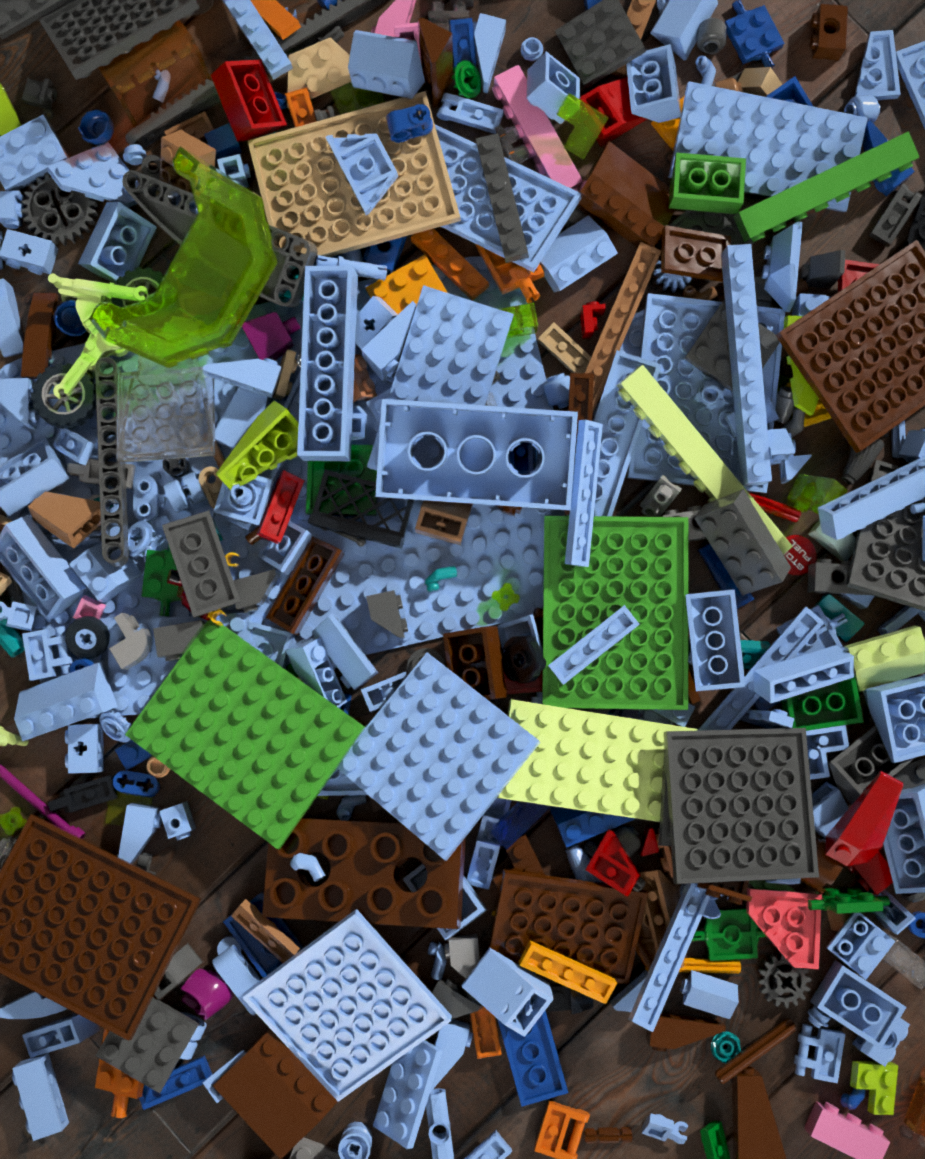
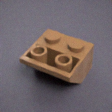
[159,130,216,196]
[415,500,473,546]

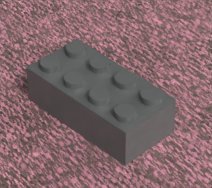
[694,489,791,595]

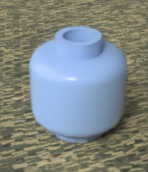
[844,95,880,123]
[543,373,570,409]

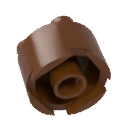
[801,837,844,894]

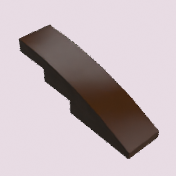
[21,293,58,379]

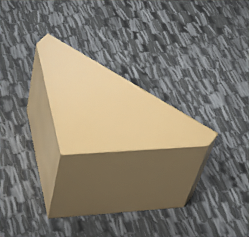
[738,67,783,97]

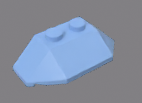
[761,221,803,312]

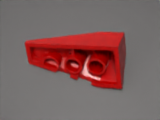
[825,771,903,866]

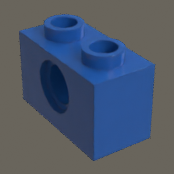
[363,236,407,275]

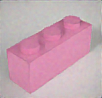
[804,1101,890,1159]

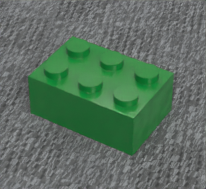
[780,674,863,731]

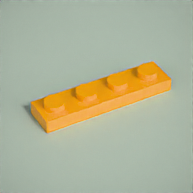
[519,941,617,1004]

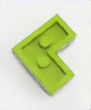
[850,1061,898,1115]

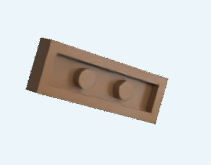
[231,899,300,963]

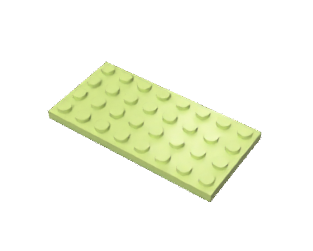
[497,699,698,822]

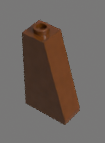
[732,1066,786,1159]

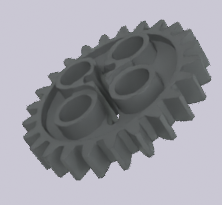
[21,173,99,246]

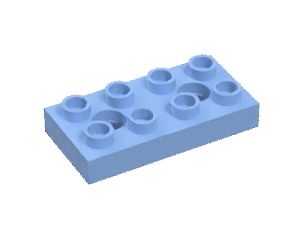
[375,399,578,510]

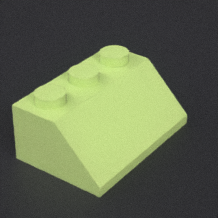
[844,625,925,692]

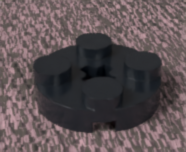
[502,636,546,684]

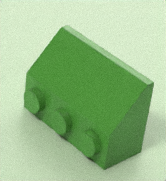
[669,152,746,214]

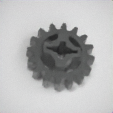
[756,952,811,1008]

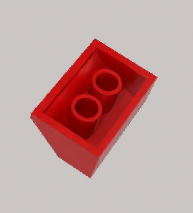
[211,59,287,141]

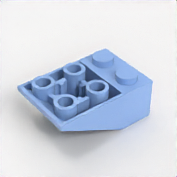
[462,948,553,1037]

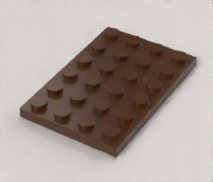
[488,869,648,984]

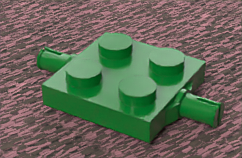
[141,545,182,616]
[807,887,890,914]
[691,908,767,961]

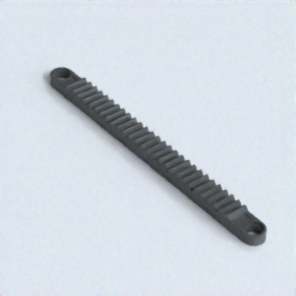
[125,0,389,148]

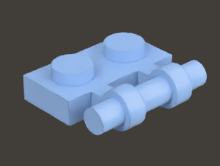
[22,626,73,681]
[794,1024,845,1083]

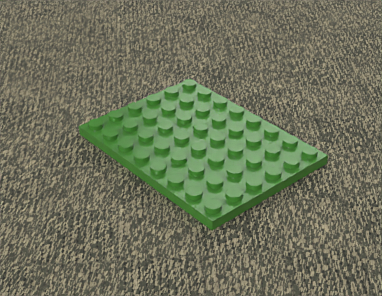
[542,516,688,710]
[125,619,366,849]

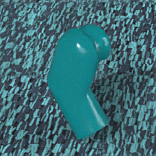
[424,566,457,592]

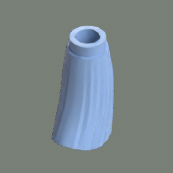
[565,844,606,884]

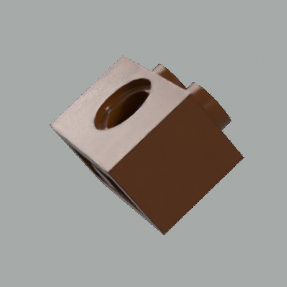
[809,4,848,60]

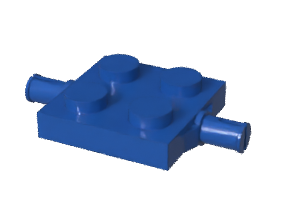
[725,0,785,69]

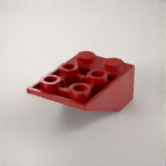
[577,77,647,147]

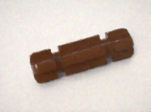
[584,1127,633,1144]

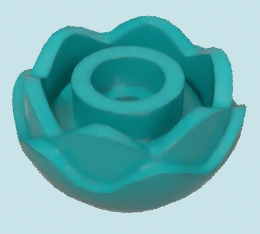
[711,1031,741,1063]

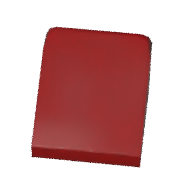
[638,826,659,856]

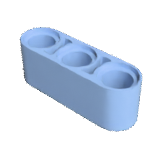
[212,945,261,1015]

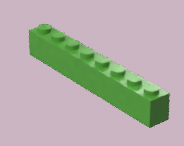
[733,131,919,243]

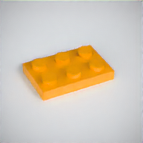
[365,255,448,314]

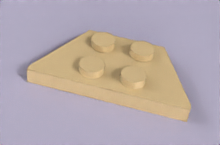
[287,37,352,109]

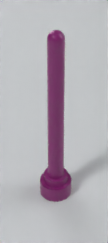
[0,764,86,839]

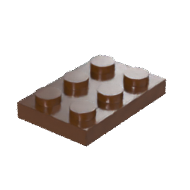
[661,225,731,282]

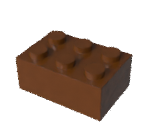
[443,626,507,700]

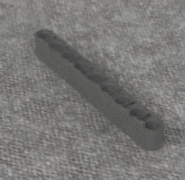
[95,357,129,567]

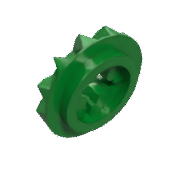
[451,60,481,99]

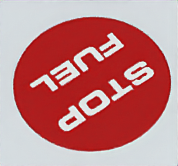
[784,535,816,575]

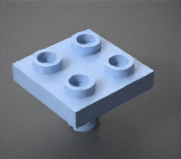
[213,476,274,526]

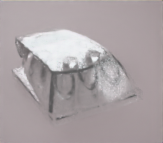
[116,331,215,463]

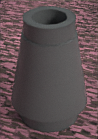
[776,386,795,423]

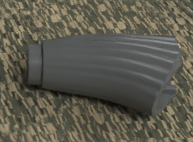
[841,439,885,485]

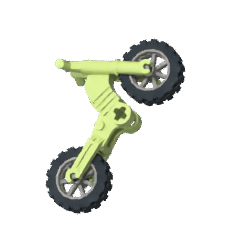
[31,267,177,429]

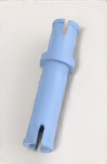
[315,255,387,281]

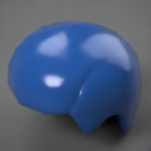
[78,109,114,146]
[54,300,87,336]

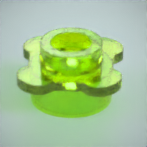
[492,583,520,611]
[0,807,27,835]

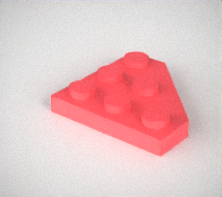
[746,888,822,969]

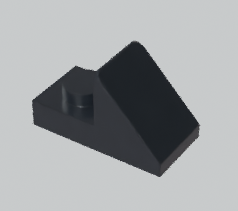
[546,984,594,1015]

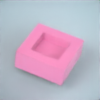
[73,595,106,620]

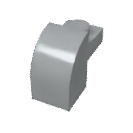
[109,613,152,670]

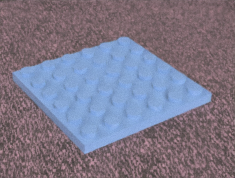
[337,652,540,861]
[242,909,452,1102]

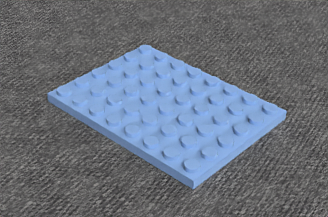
[627,293,785,494]

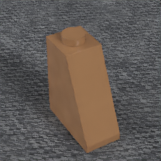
[28,491,101,549]

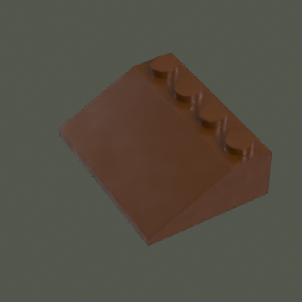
[577,141,675,248]
[212,1029,338,1159]

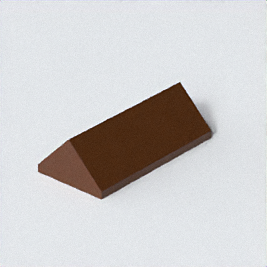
[418,18,453,108]
[266,537,344,636]

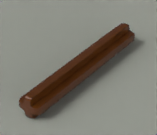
[715,1018,797,1084]

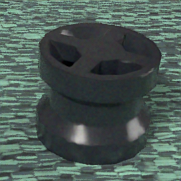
[163,452,190,478]

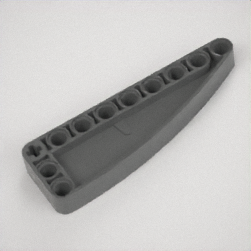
[122,170,318,308]

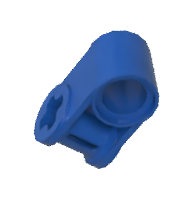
[386,104,433,143]

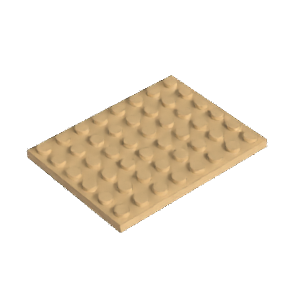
[248,91,461,257]

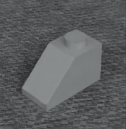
[444,934,480,978]

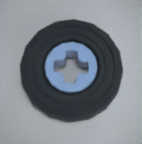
[65,616,110,659]

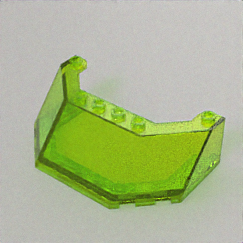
[89,146,277,368]

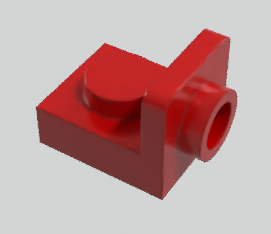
[580,301,606,339]

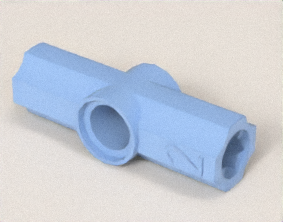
[426,1088,454,1159]

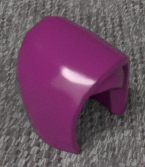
[181,968,233,1020]

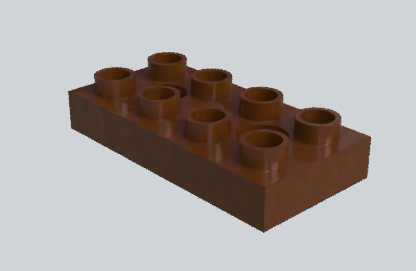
[262,819,466,929]

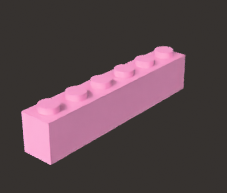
[492,65,583,191]

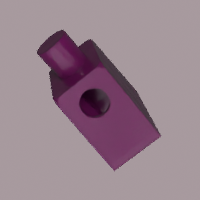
[241,312,301,361]

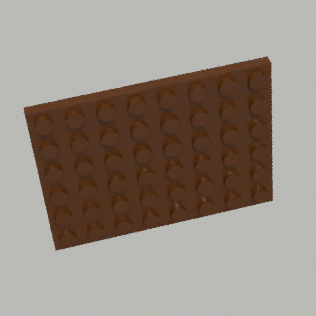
[775,240,925,453]
[0,814,201,1041]

